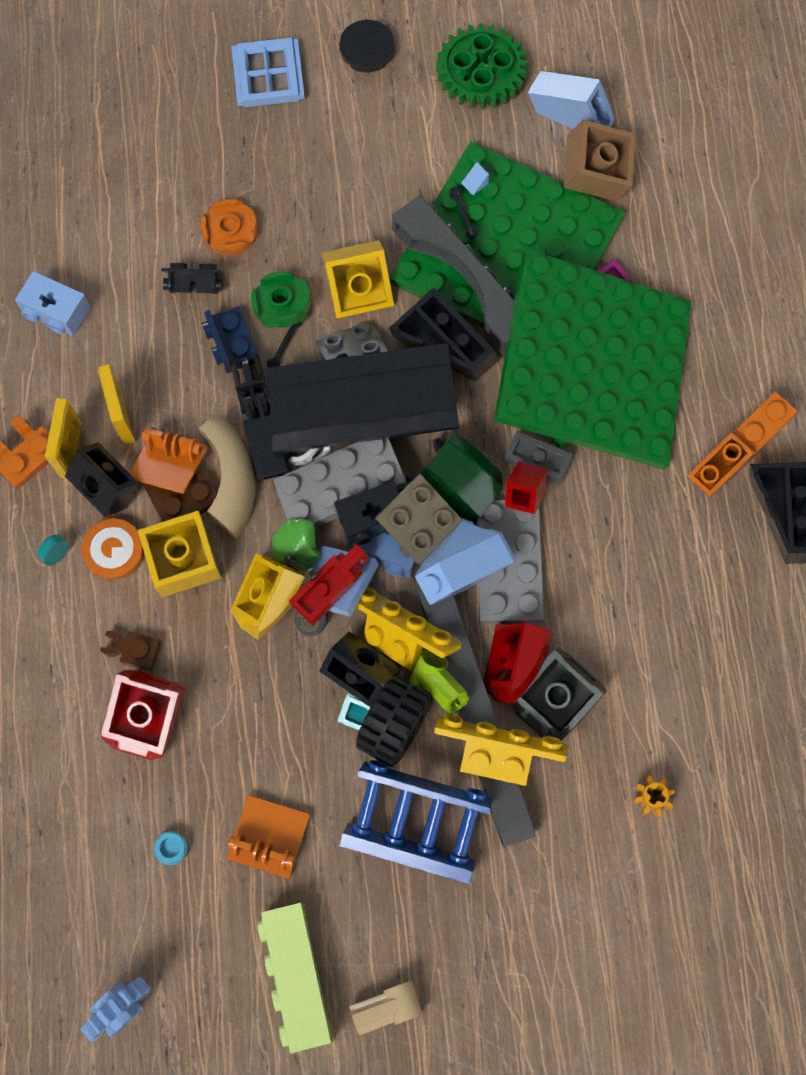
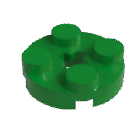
[251,271,311,328]

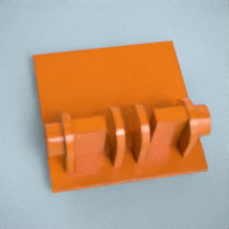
[129,427,209,494]
[226,795,310,879]

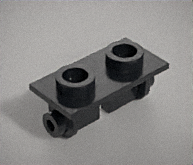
[161,263,225,294]

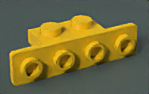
[356,587,462,671]
[434,715,568,786]

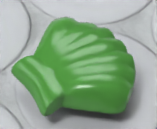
[271,519,322,574]

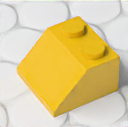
[322,240,394,319]

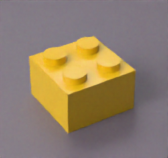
[138,510,221,598]

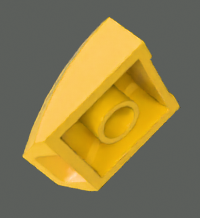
[231,553,308,640]

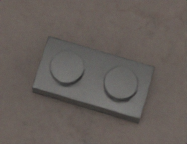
[504,431,573,485]

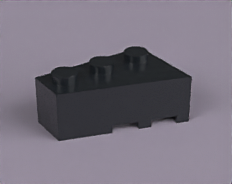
[389,288,497,381]
[749,462,806,564]

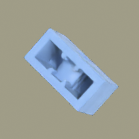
[15,271,91,336]

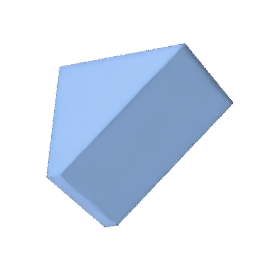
[462,162,489,195]

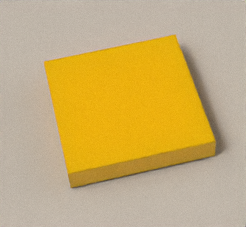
[98,364,136,445]
[45,398,82,479]

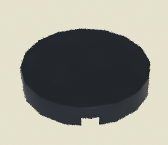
[339,19,395,73]

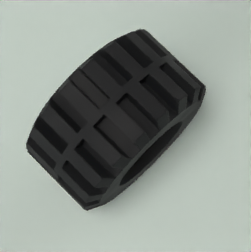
[356,675,431,767]

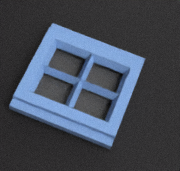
[231,37,305,107]

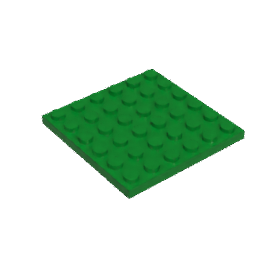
[389,141,625,328]
[494,249,691,470]

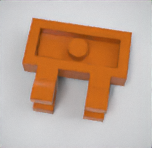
[0,414,49,490]

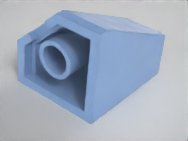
[415,519,517,605]

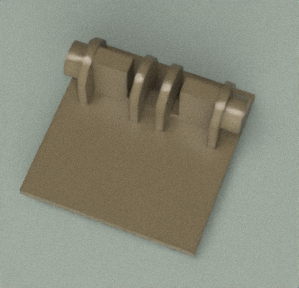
[375,474,462,565]

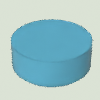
[154,831,188,866]

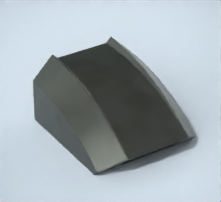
[512,648,607,741]

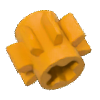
[633,775,675,818]

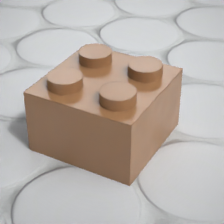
[564,119,635,201]

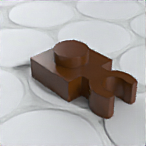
[100,631,162,672]

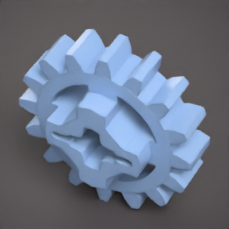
[80,977,151,1042]

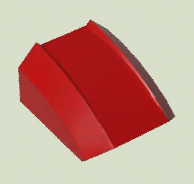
[483,623,553,703]
[101,670,186,760]

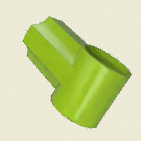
[409,650,470,715]

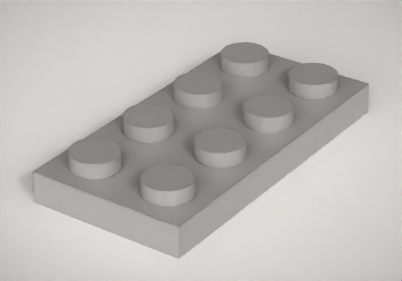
[273,438,408,528]
[477,500,544,624]

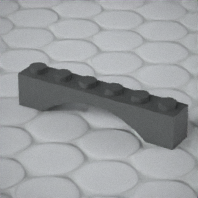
[392,195,514,356]

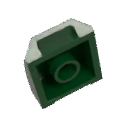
[419,431,503,520]

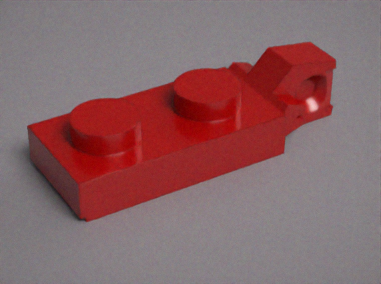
[289,544,370,626]

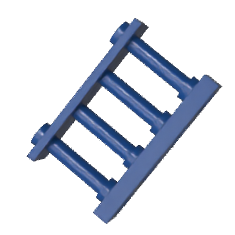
[340,760,492,884]

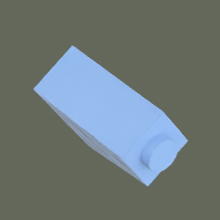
[528,71,615,130]

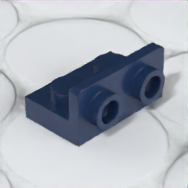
[202,306,258,373]

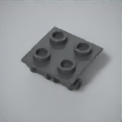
[316,320,388,360]

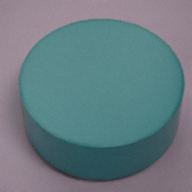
[37,534,69,566]

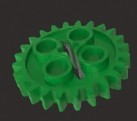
[436,23,528,110]

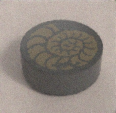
[294,611,327,636]

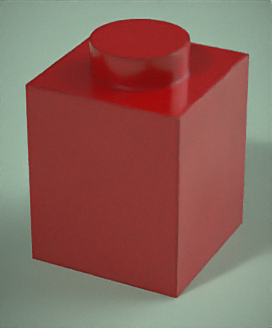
[505,462,548,514]

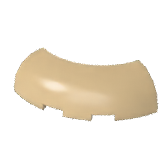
[199,414,257,540]

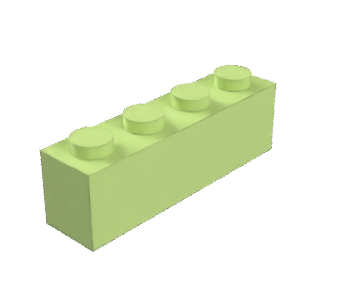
[257,903,333,1054]

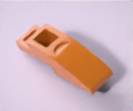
[687,391,798,498]

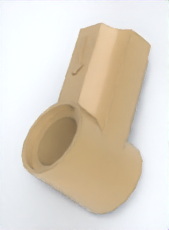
[349,980,423,1035]

